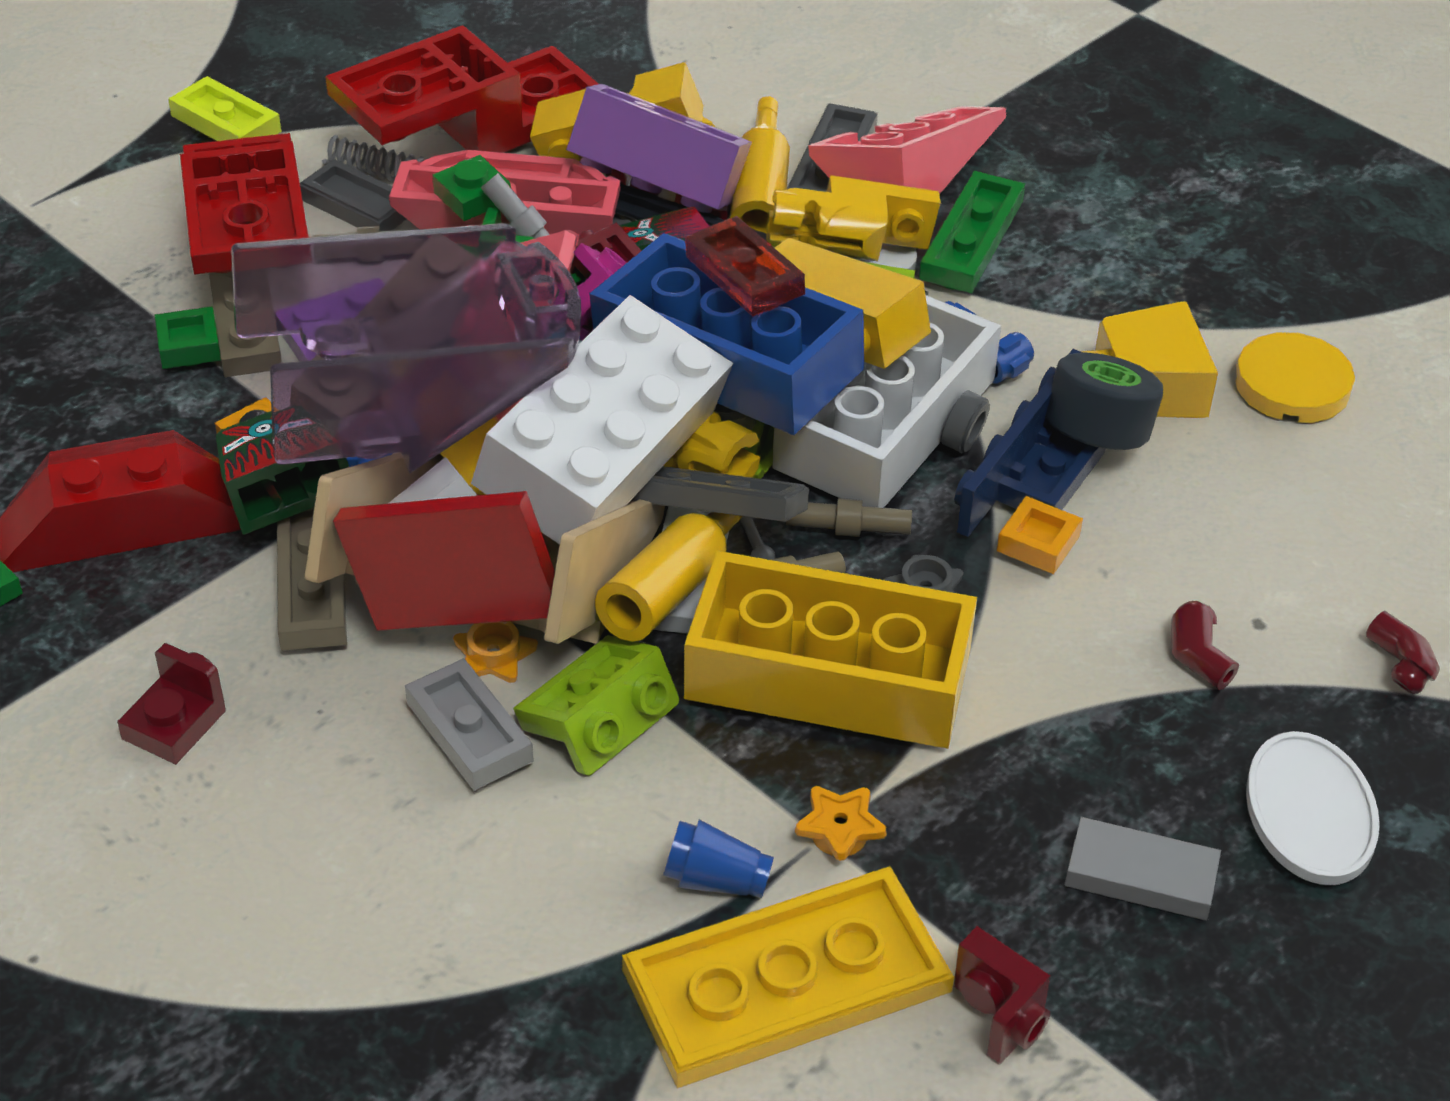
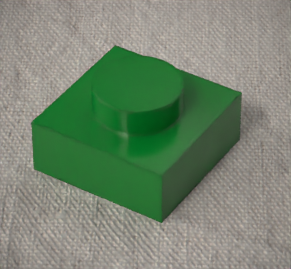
[432,155,511,221]
[155,306,221,369]

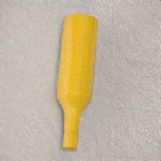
[730,96,790,233]
[595,512,743,642]

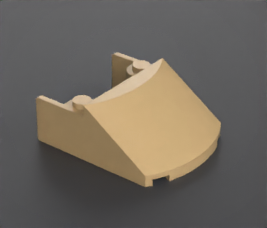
[305,443,665,644]

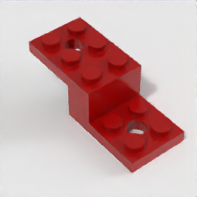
[325,25,599,153]
[180,133,312,275]

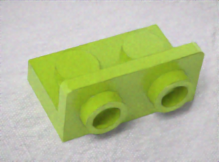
[513,635,679,776]

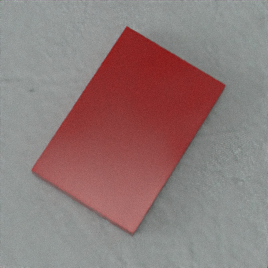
[333,491,555,631]

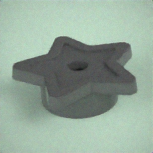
[884,555,964,593]

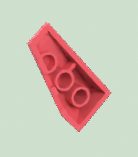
[808,107,1006,194]

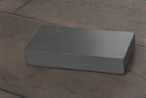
[300,159,407,231]

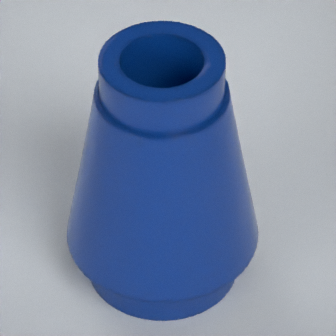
[663,819,774,898]

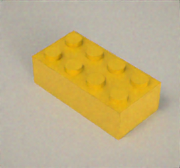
[684,550,977,749]

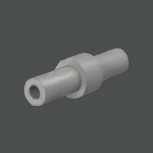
[481,173,550,239]

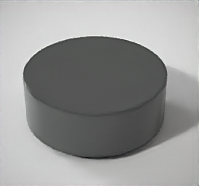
[941,390,990,453]

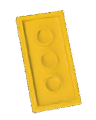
[622,866,954,1089]

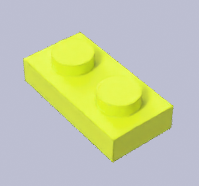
[168,76,281,141]

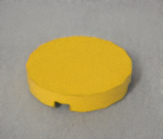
[1235,332,1355,423]

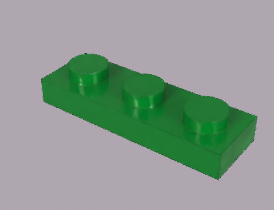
[919,171,1025,294]

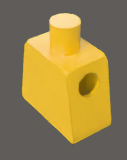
[1081,301,1218,418]

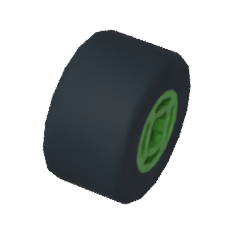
[1045,352,1163,450]

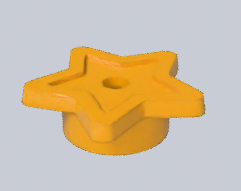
[453,621,538,683]
[795,786,887,861]

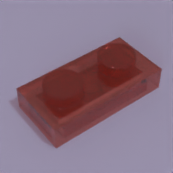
[685,216,805,317]

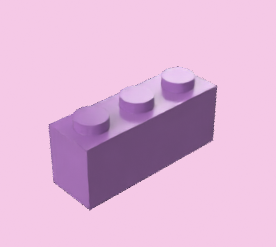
[566,84,752,213]

